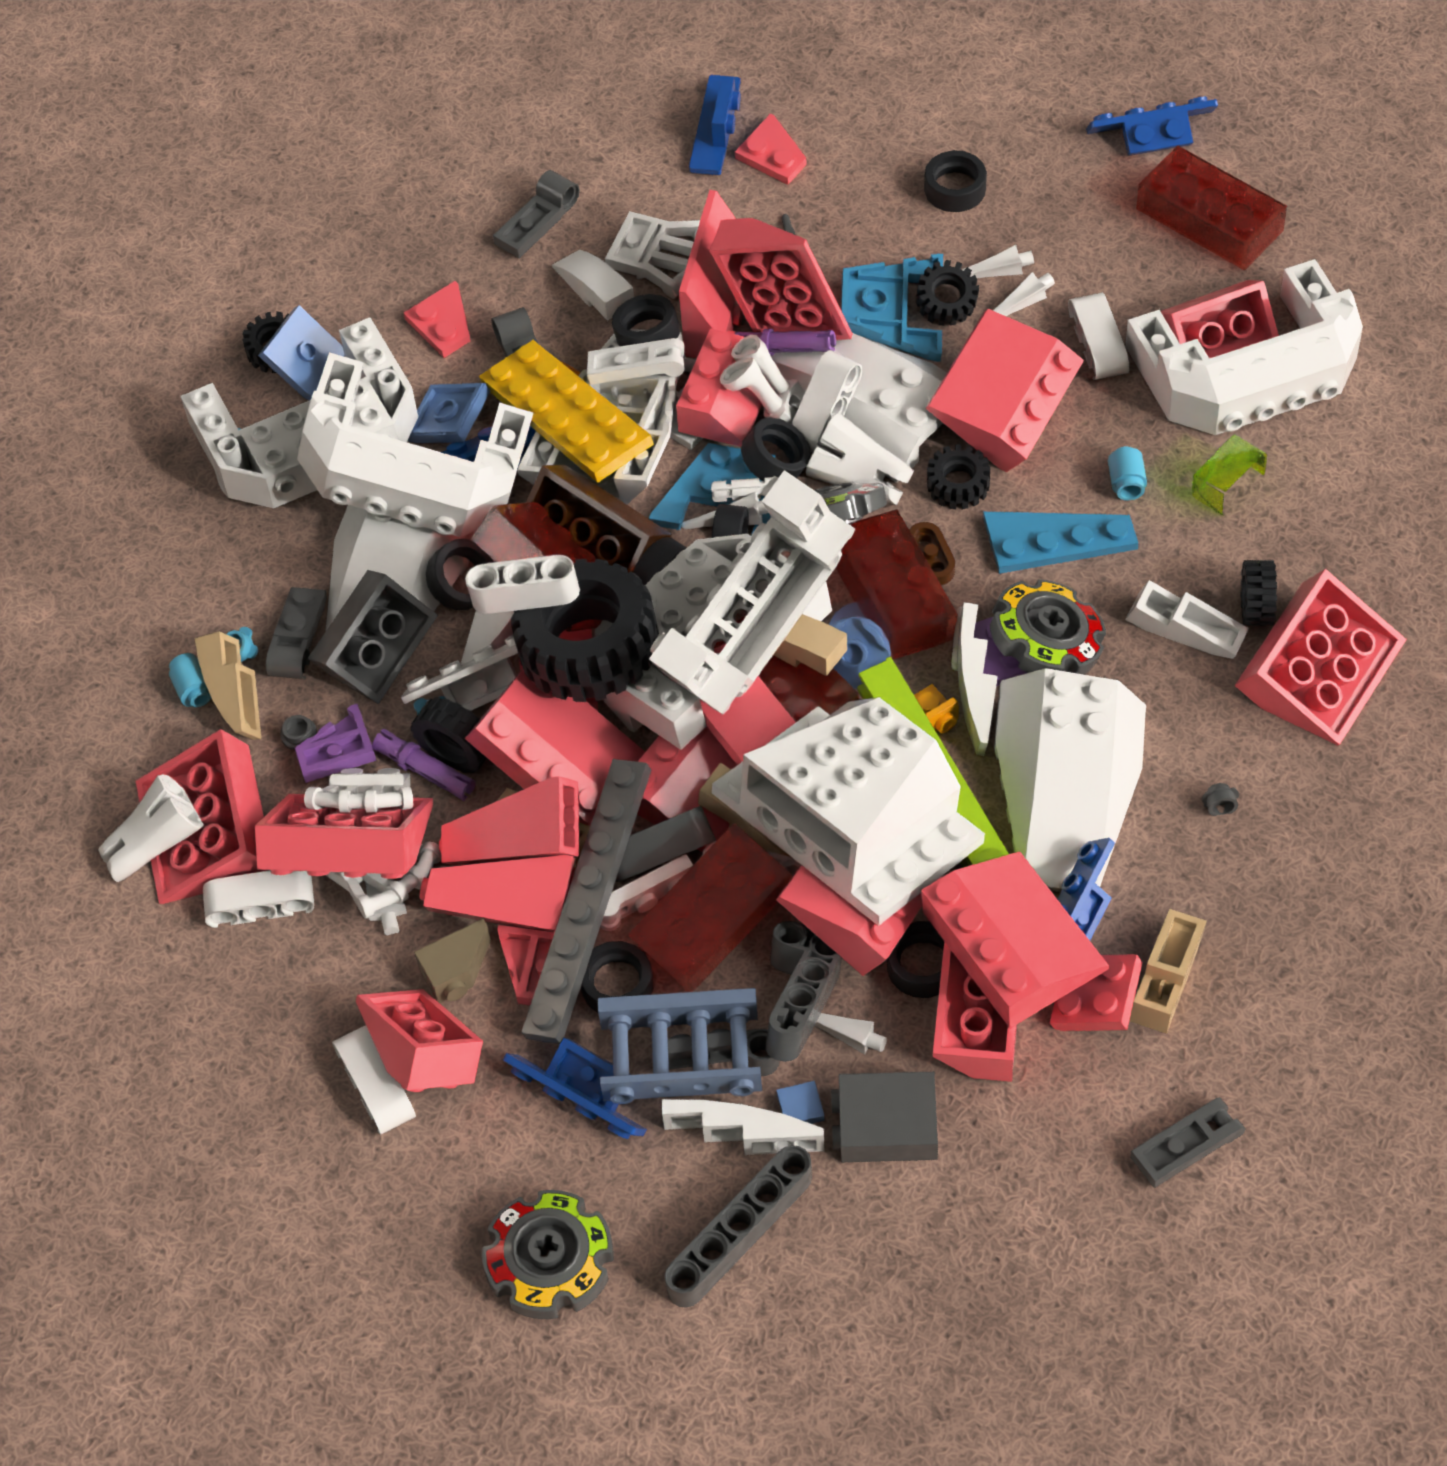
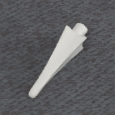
[962,245,1034,278]
[976,272,1055,325]
[681,492,769,529]
[815,1013,887,1055]

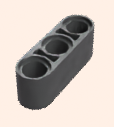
[615,805,716,882]

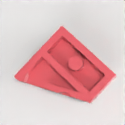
[735,114,806,185]
[404,281,471,358]
[497,925,555,1006]

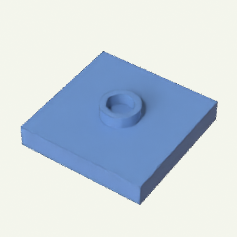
[258,305,345,400]
[407,383,490,443]

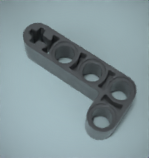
[766,921,842,1062]

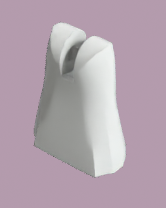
[806,413,914,505]
[98,774,204,882]

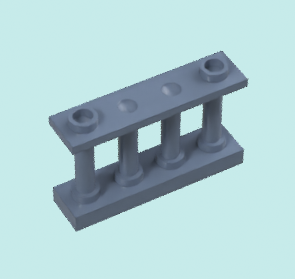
[598,988,762,1104]

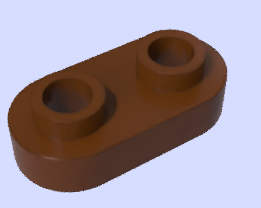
[907,522,955,586]

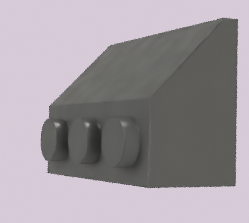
[308,570,438,704]

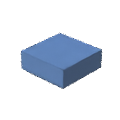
[776,1081,825,1124]

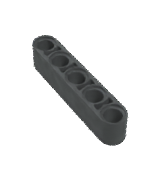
[665,1145,812,1308]

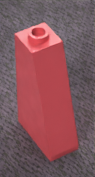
[439,776,579,866]
[420,855,577,932]

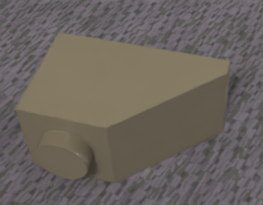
[414,918,491,1003]

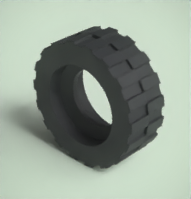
[410,697,487,773]

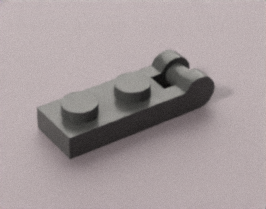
[1130,1097,1246,1188]

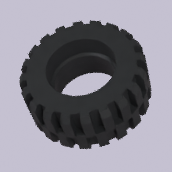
[511,559,659,702]

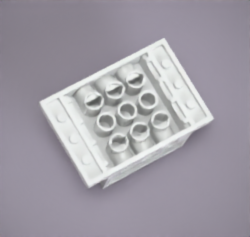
[712,697,985,926]

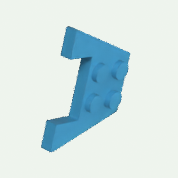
[840,253,943,362]
[649,443,775,536]

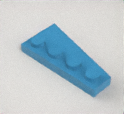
[983,511,1139,574]

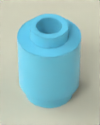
[1108,446,1147,500]
[169,653,211,707]

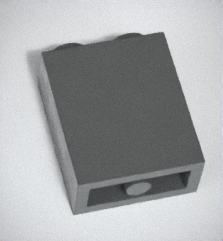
[831,1071,938,1163]

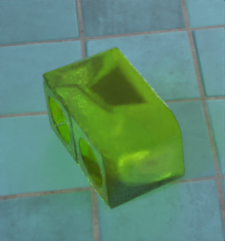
[1192,434,1267,516]

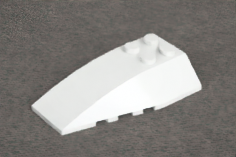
[517,329,682,504]
[771,333,947,483]
[326,505,482,630]
[994,668,1146,892]

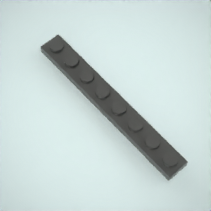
[521,759,652,1044]

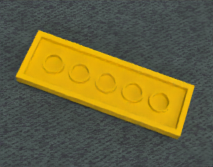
[479,340,654,483]

